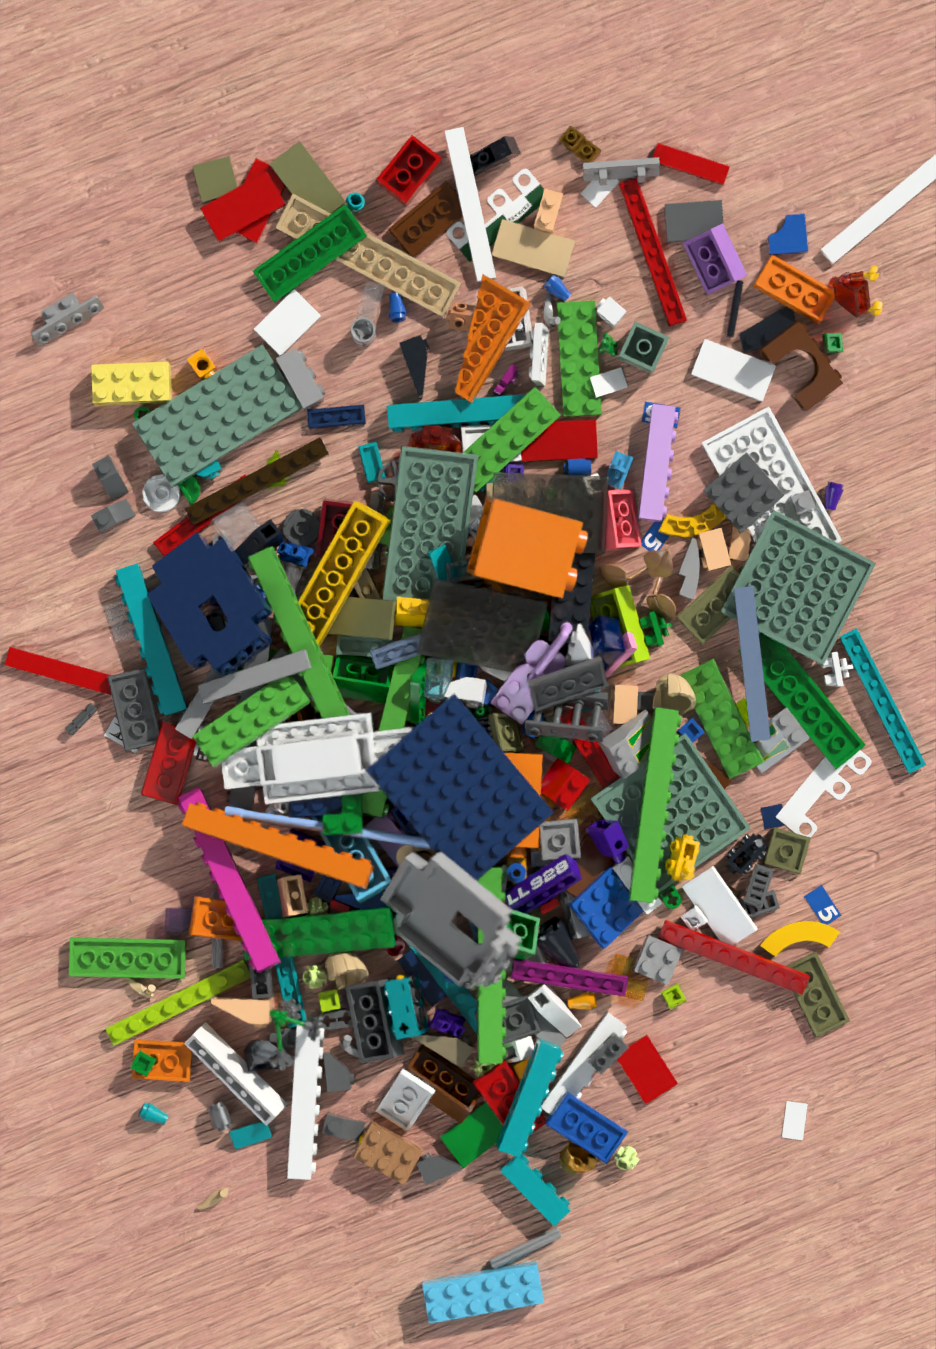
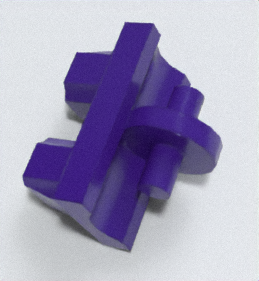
[428,1008,466,1037]

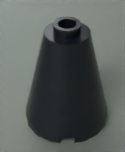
[536,916,580,968]

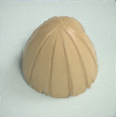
[653,673,696,715]
[325,951,368,990]

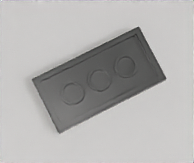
[527,656,608,712]
[107,668,160,751]

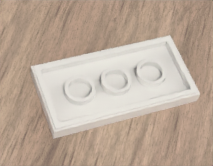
[691,339,776,402]
[682,866,758,945]

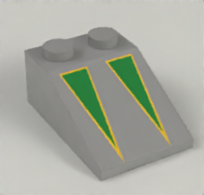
[755,707,810,773]
[599,710,652,779]

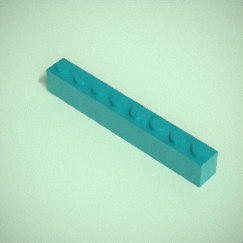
[387,394,527,433]
[114,563,188,716]

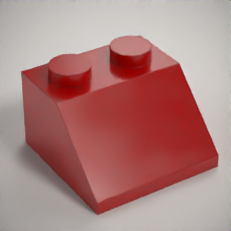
[541,758,590,812]

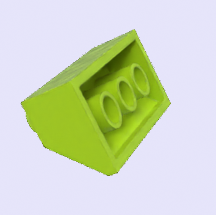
[590,585,650,669]

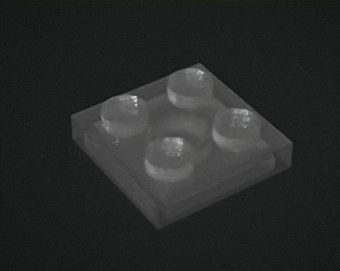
[211,500,261,550]

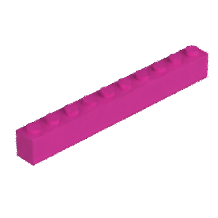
[177,787,281,973]

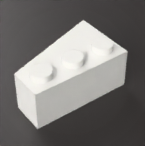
[504,286,534,351]

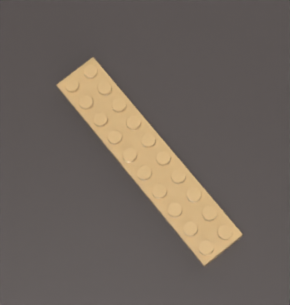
[276,194,462,317]

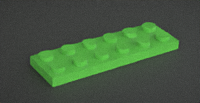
[557,301,602,417]
[463,387,561,493]
[679,659,765,779]
[192,675,311,768]
[69,937,186,979]

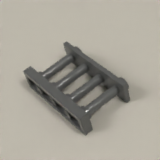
[525,692,609,742]

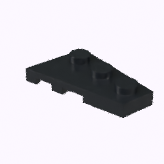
[739,307,796,353]

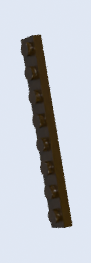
[185,437,329,526]

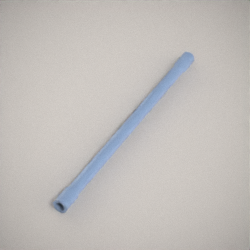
[224,806,431,849]

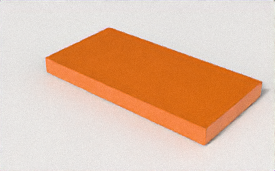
[753,255,838,325]

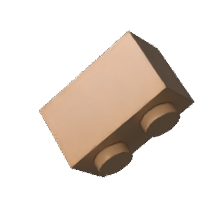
[534,189,563,234]
[696,528,731,572]
[609,685,638,724]
[277,875,308,918]

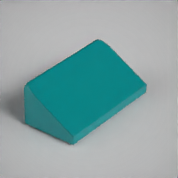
[427,544,459,589]
[229,1121,272,1149]

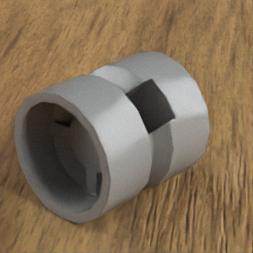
[351,317,376,346]

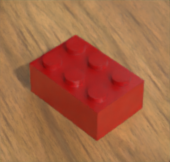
[376,135,442,207]

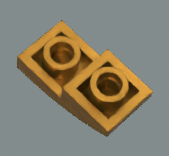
[559,125,601,163]

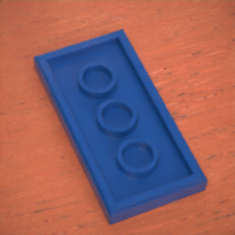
[545,1091,628,1164]

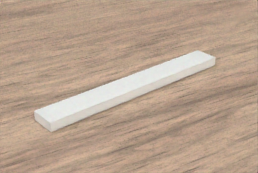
[445,127,496,282]
[820,154,936,265]

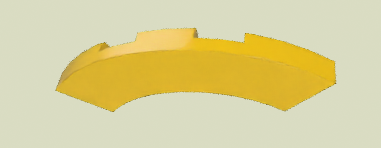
[658,503,726,537]
[759,921,840,957]

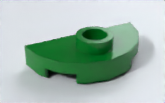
[178,475,201,505]

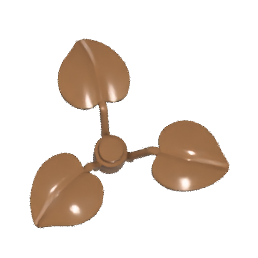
[599,549,676,619]

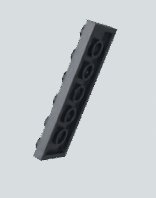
[548,536,597,646]

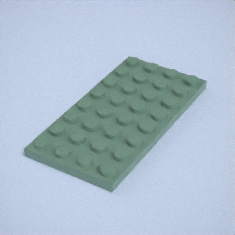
[132,344,303,488]
[382,446,478,602]

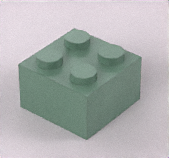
[618,322,670,375]

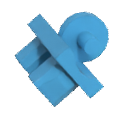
[603,451,634,490]

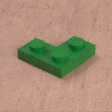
[323,794,363,835]

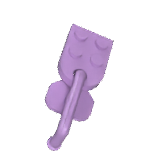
[491,623,572,724]

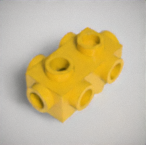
[665,834,700,882]

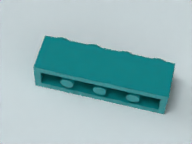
[500,1154,571,1227]

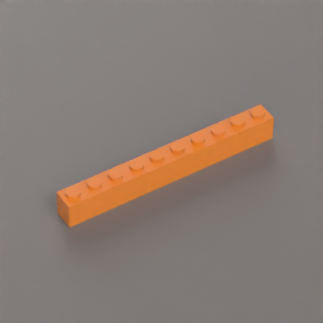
[182,802,374,889]

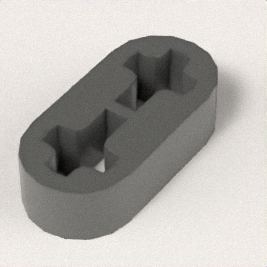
[320,1009,353,1030]

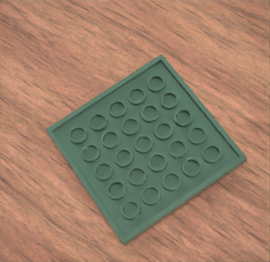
[720,510,876,666]
[590,733,751,893]

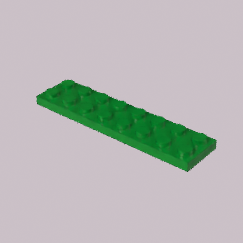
[738,633,866,770]
[241,907,396,961]

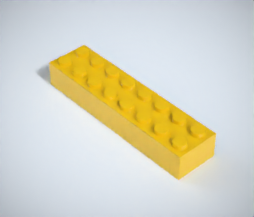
[279,501,391,648]

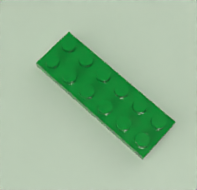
[253,204,368,302]

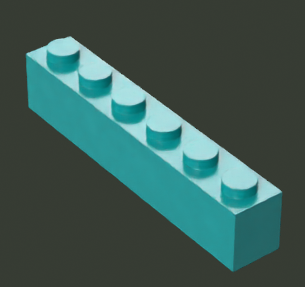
[496,1038,563,1158]

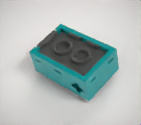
[384,973,430,1040]

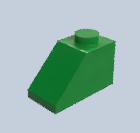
[534,735,577,763]

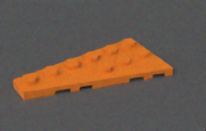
[455,274,532,403]

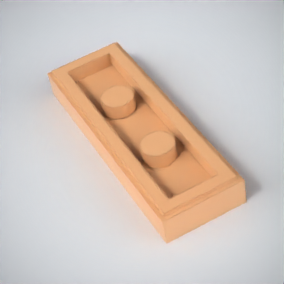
[729,526,751,561]

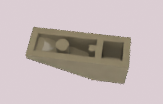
[412,1034,474,1068]

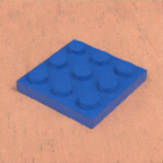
[569,867,644,949]

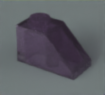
[165,907,193,935]

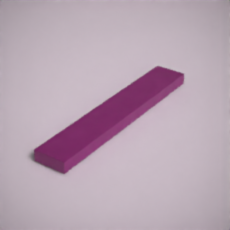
[510,959,628,997]

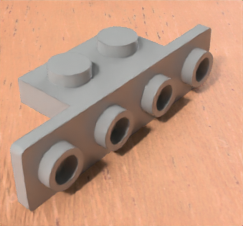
[31,293,104,346]

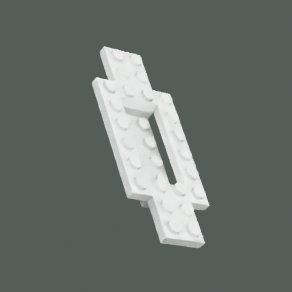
[222,713,412,804]

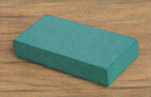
[358,442,386,484]

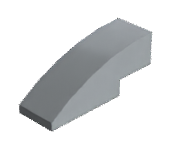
[677,538,700,601]

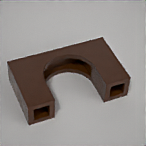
[758,321,843,411]

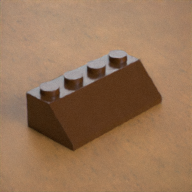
[404,1044,481,1124]

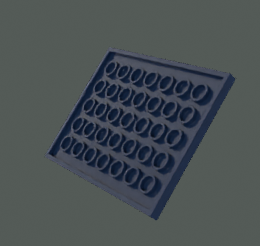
[365,694,554,880]

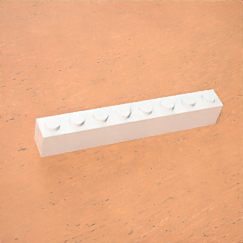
[288,1021,324,1180]

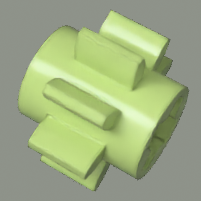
[305,897,328,915]
[303,965,327,989]
[471,1058,496,1077]
[614,1146,639,1170]

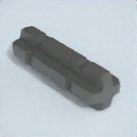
[65,703,98,735]

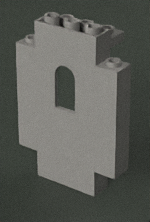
[380,851,522,990]

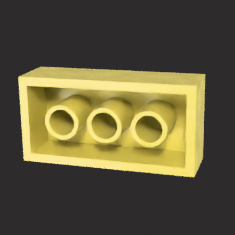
[91,362,172,406]

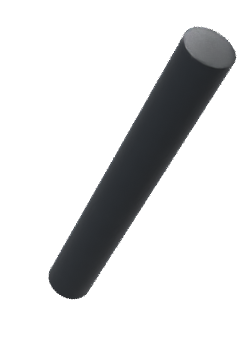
[726,280,744,338]

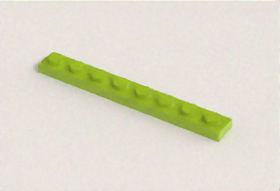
[105,960,251,1046]

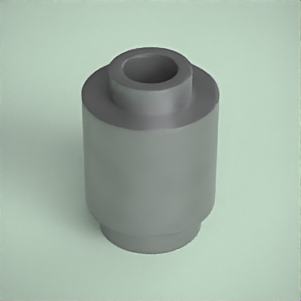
[208,1101,232,1132]

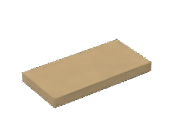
[491,219,575,278]

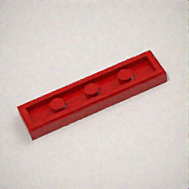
[653,143,730,186]

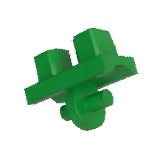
[639,611,672,647]

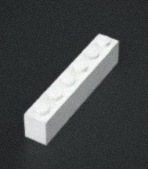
[541,1012,627,1114]
[184,1022,287,1126]

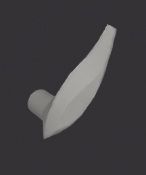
[544,292,561,328]
[339,1035,371,1063]

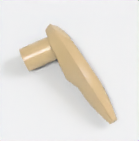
[124,977,155,998]
[197,1187,229,1210]

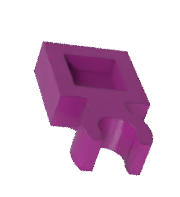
[493,364,519,396]

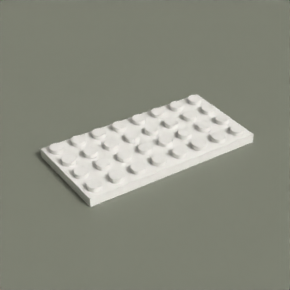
[701,407,842,543]

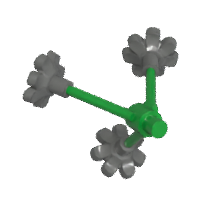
[269,998,323,1070]

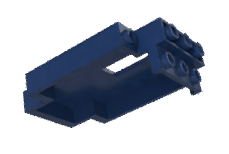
[147,532,273,676]

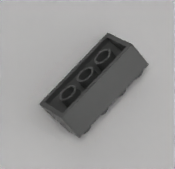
[345,978,404,1063]

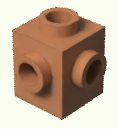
[446,302,475,332]

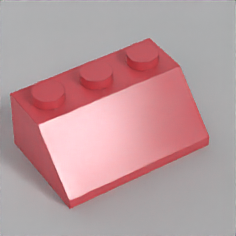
[591,490,642,551]

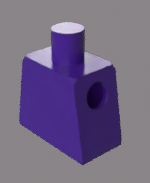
[586,819,629,864]

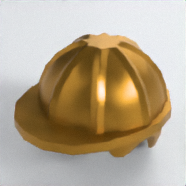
[559,1143,597,1175]

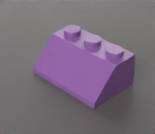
[683,223,747,295]

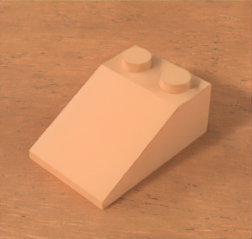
[211,997,272,1028]

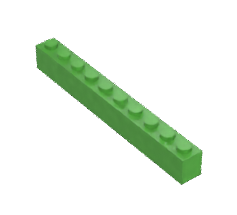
[248,546,350,719]
[362,626,427,819]
[628,707,681,903]
[477,867,506,1064]

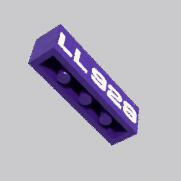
[505,854,582,914]

